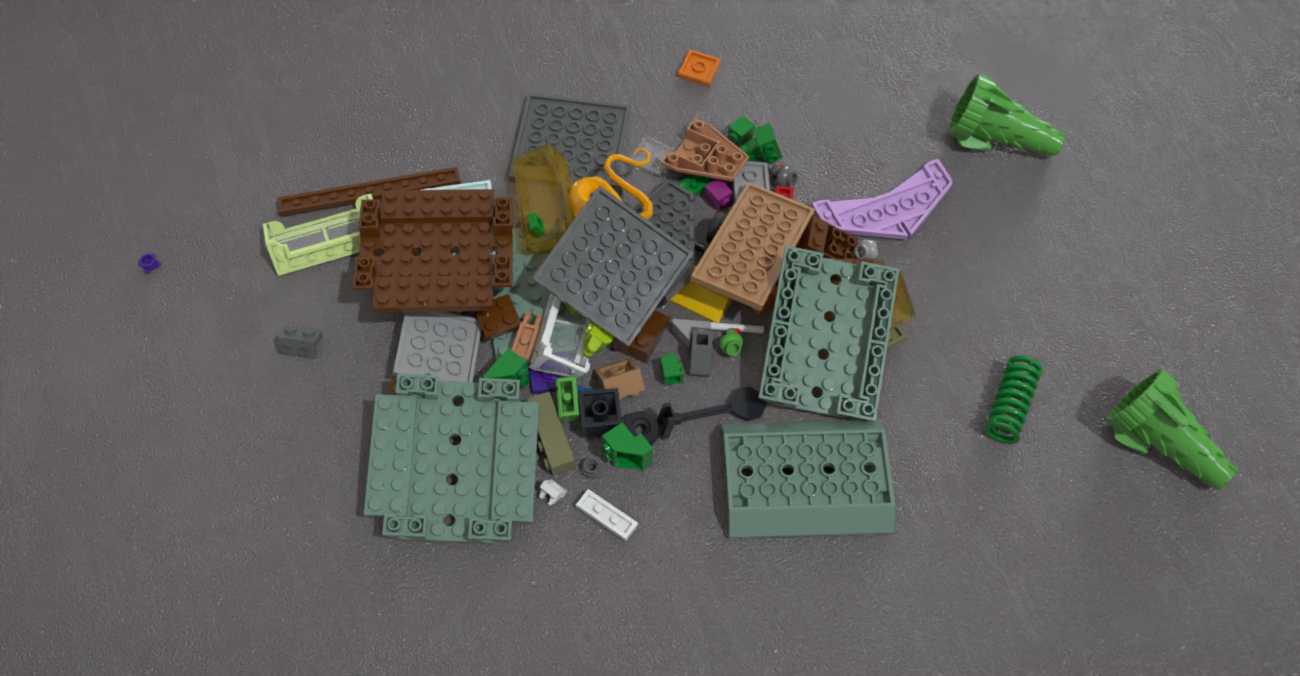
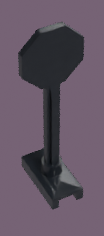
[657,386,767,439]

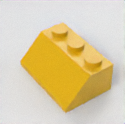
[669,265,734,323]

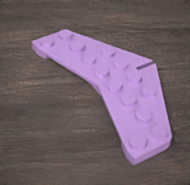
[811,159,952,240]

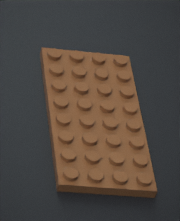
[690,182,815,311]

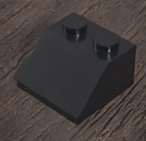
[578,388,622,437]

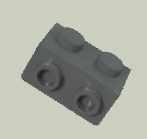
[276,325,322,358]

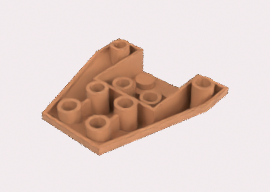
[661,118,749,181]

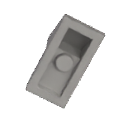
[672,319,711,349]

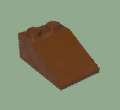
[612,310,671,364]

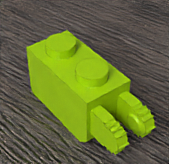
[582,322,614,357]

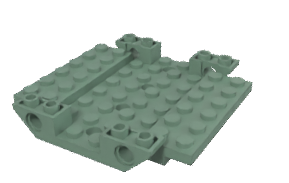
[364,373,539,544]

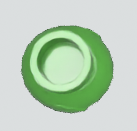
[719,328,743,356]

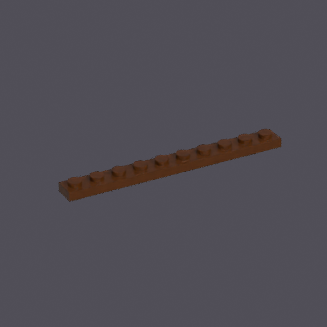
[277,167,461,216]

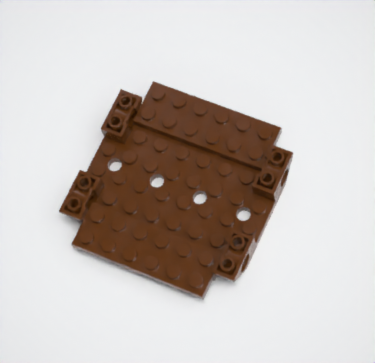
[353,189,513,313]

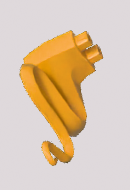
[567,148,653,221]

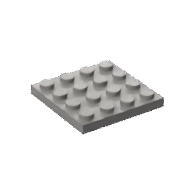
[392,311,481,382]

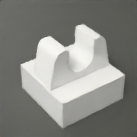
[539,479,567,505]

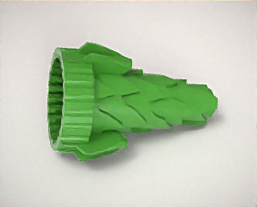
[948,73,1066,156]
[1107,368,1238,490]

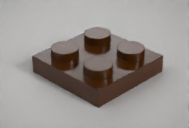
[474,294,521,341]

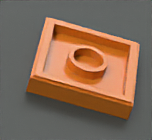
[678,49,721,87]

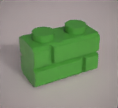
[556,377,581,423]

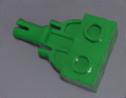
[740,123,783,164]

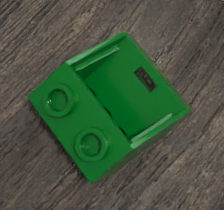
[602,422,653,471]

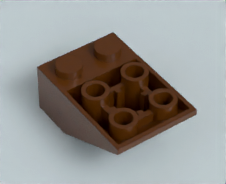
[797,215,858,259]

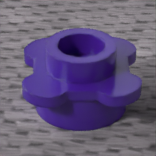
[138,253,161,273]

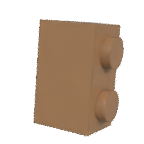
[594,358,645,401]

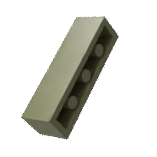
[527,392,575,476]

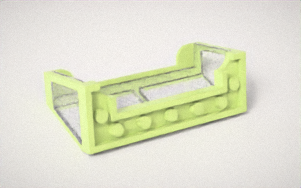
[263,194,373,276]

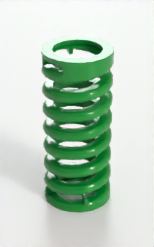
[984,355,1043,444]

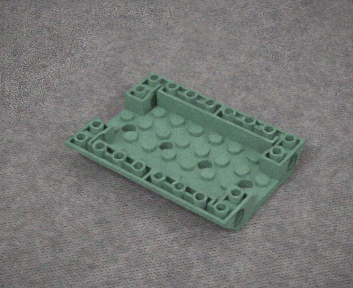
[758,245,899,422]
[721,420,895,539]

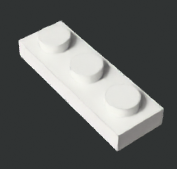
[576,489,638,541]

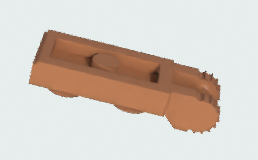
[511,312,543,363]

